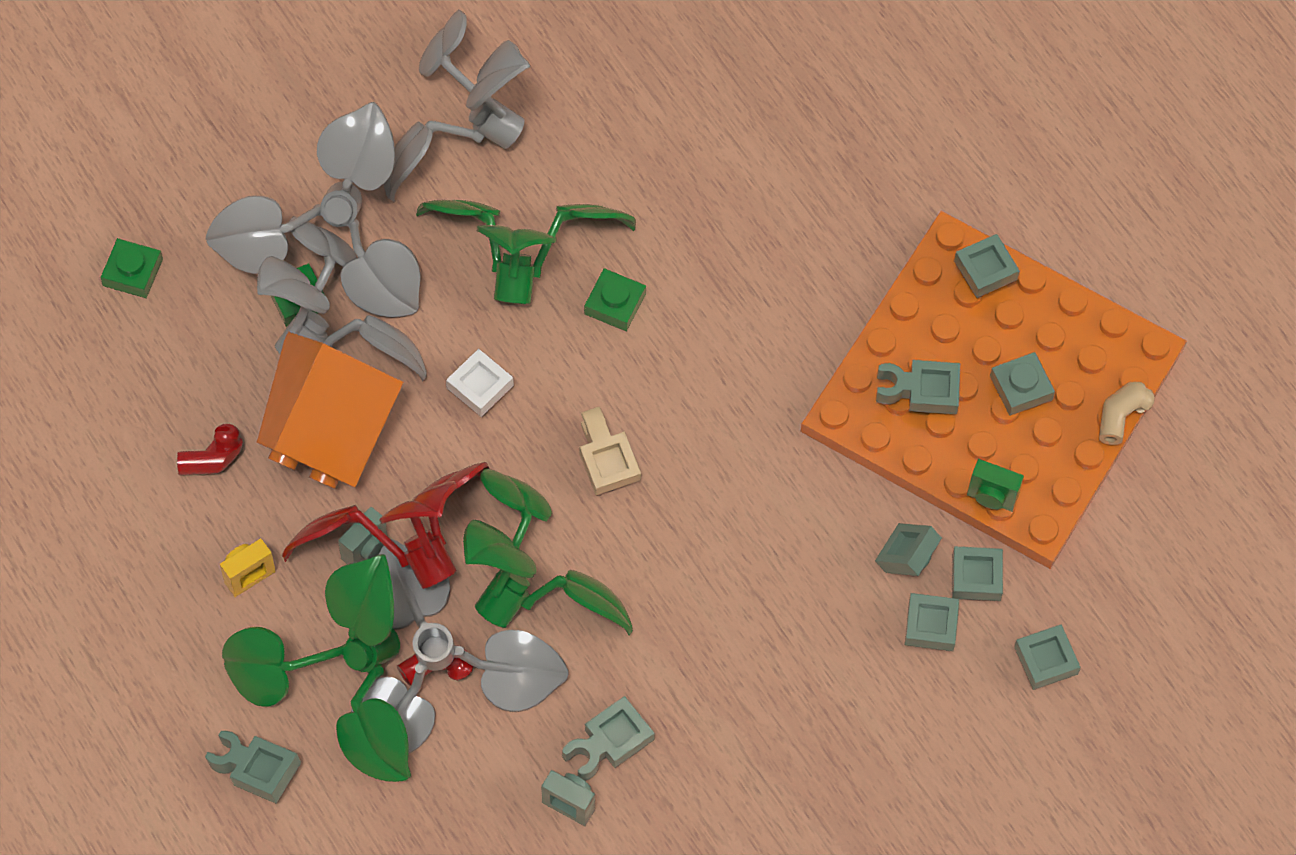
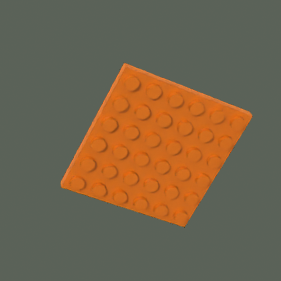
[800,211,1187,569]

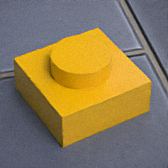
[220,538,276,597]

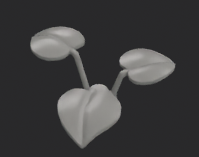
[384,10,530,202]
[206,102,421,317]
[257,216,427,382]
[351,539,569,754]

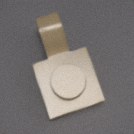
[579,407,641,495]

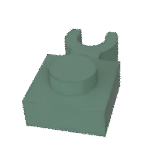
[876,360,960,414]
[562,696,655,781]
[205,731,301,804]

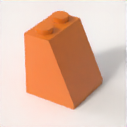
[256,332,404,489]

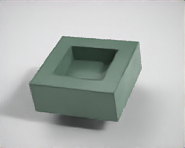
[954,234,1020,298]
[990,352,1055,416]
[338,507,388,564]
[875,523,942,576]
[952,546,1003,601]
[905,593,959,651]
[1014,624,1081,690]
[541,770,595,826]

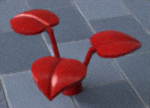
[282,462,489,589]

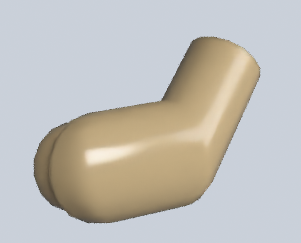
[1099,382,1154,445]

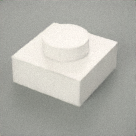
[446,349,514,417]

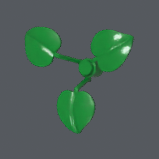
[416,200,636,304]
[463,468,633,636]
[222,554,412,782]

